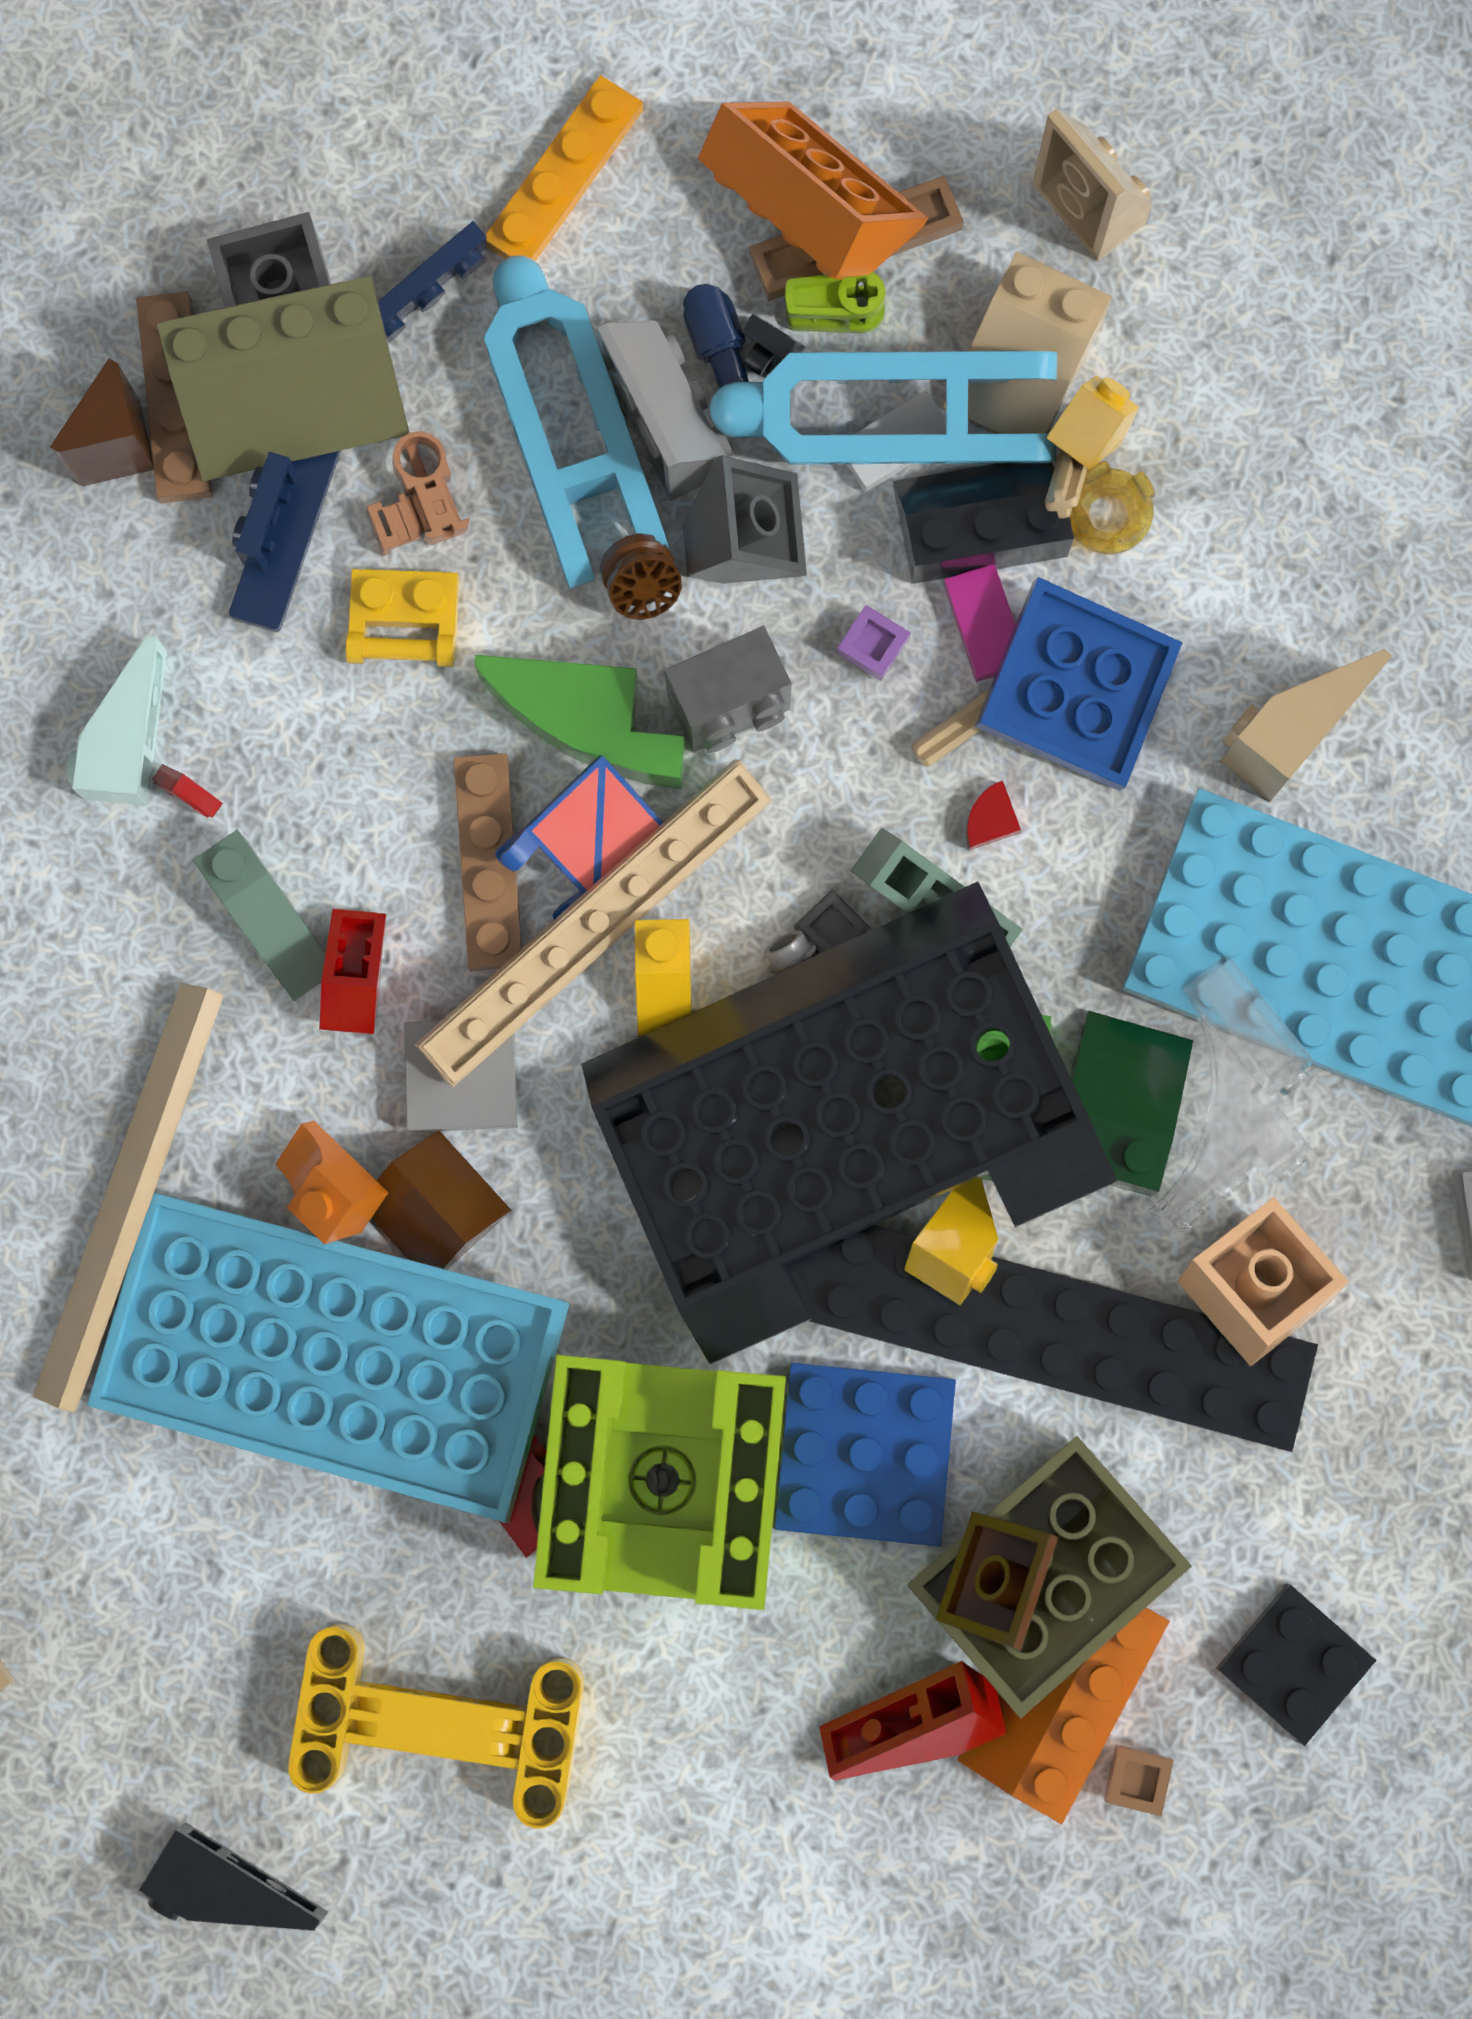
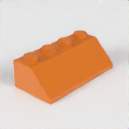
[697,101,928,280]
[957,1608,1170,1825]

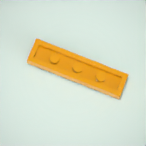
[485,75,644,262]

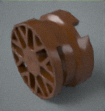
[600,533,682,620]

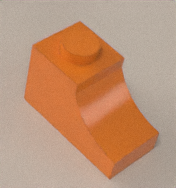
[275,1121,389,1245]

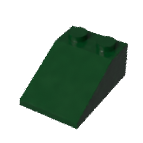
[1070,1011,1194,1197]

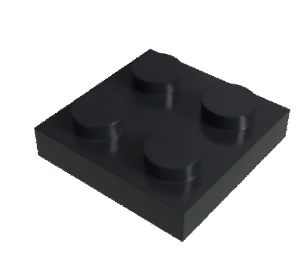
[1216,1583,1377,1746]

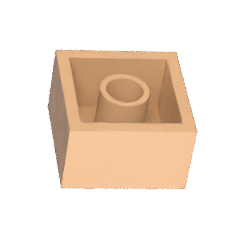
[1177,1197,1349,1366]

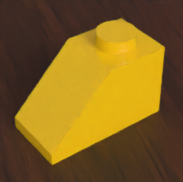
[1046,375,1139,470]
[634,919,692,1037]
[904,1177,999,1305]

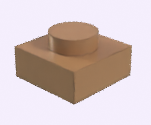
[1104,1744,1174,1817]

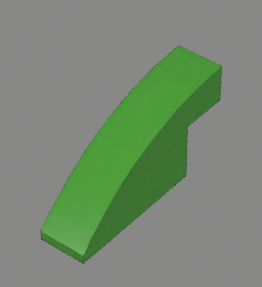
[474,655,685,790]

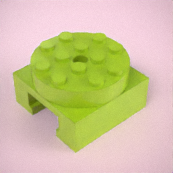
[533,1355,786,1610]

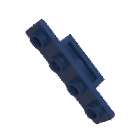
[229,451,341,632]

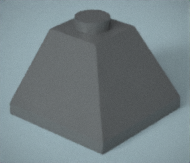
[683,455,807,584]

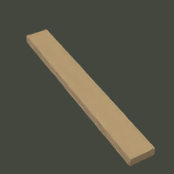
[414,760,772,1087]
[32,983,223,1413]

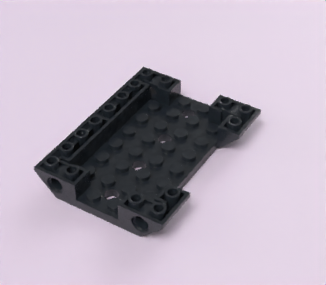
[581,881,1118,1365]

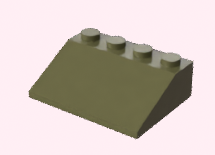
[156,275,410,481]
[907,1436,1192,1719]

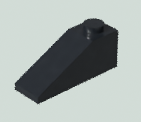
[139,1822,328,1931]

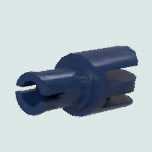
[683,284,749,388]

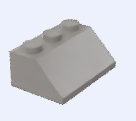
[597,320,732,501]

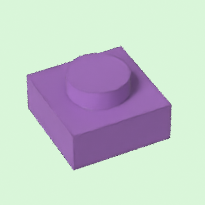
[836,605,911,681]

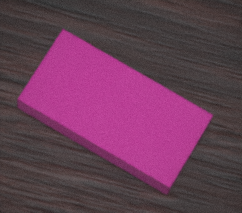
[943,564,1015,682]

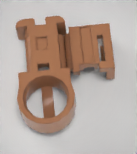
[366,431,470,556]

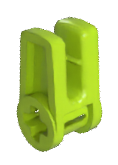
[785,272,886,334]

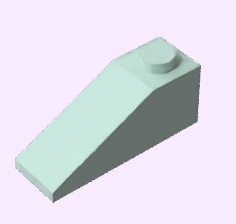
[67,636,167,806]

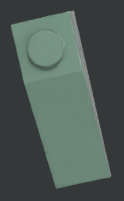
[850,827,1023,947]
[192,829,326,1001]

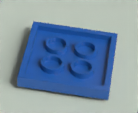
[975,577,1183,791]
[775,1363,956,1547]

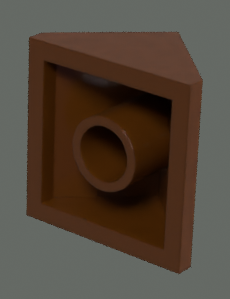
[50,358,154,486]
[371,1131,512,1270]
[935,1511,1058,1651]

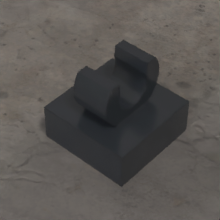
[741,314,805,378]

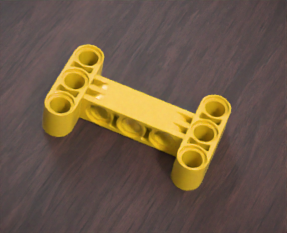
[288,1623,584,1829]

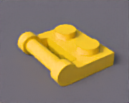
[346,569,460,667]

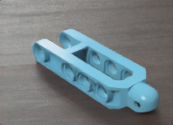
[484,255,669,589]
[709,351,1057,465]

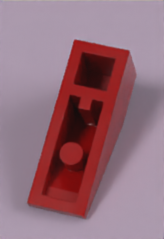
[819,1661,1007,1781]

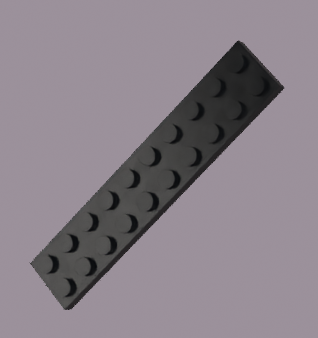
[784,1225,1318,1452]

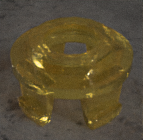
[1070,461,1155,555]

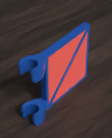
[495,754,663,920]

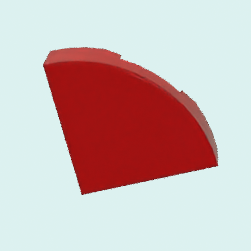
[152,764,223,818]
[966,780,1021,851]

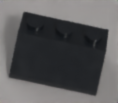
[893,462,1074,584]

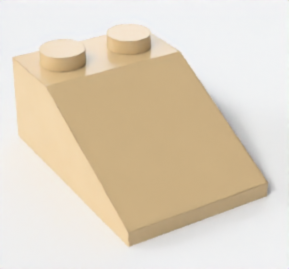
[1032,109,1153,261]
[943,251,1112,434]
[1220,649,1392,802]

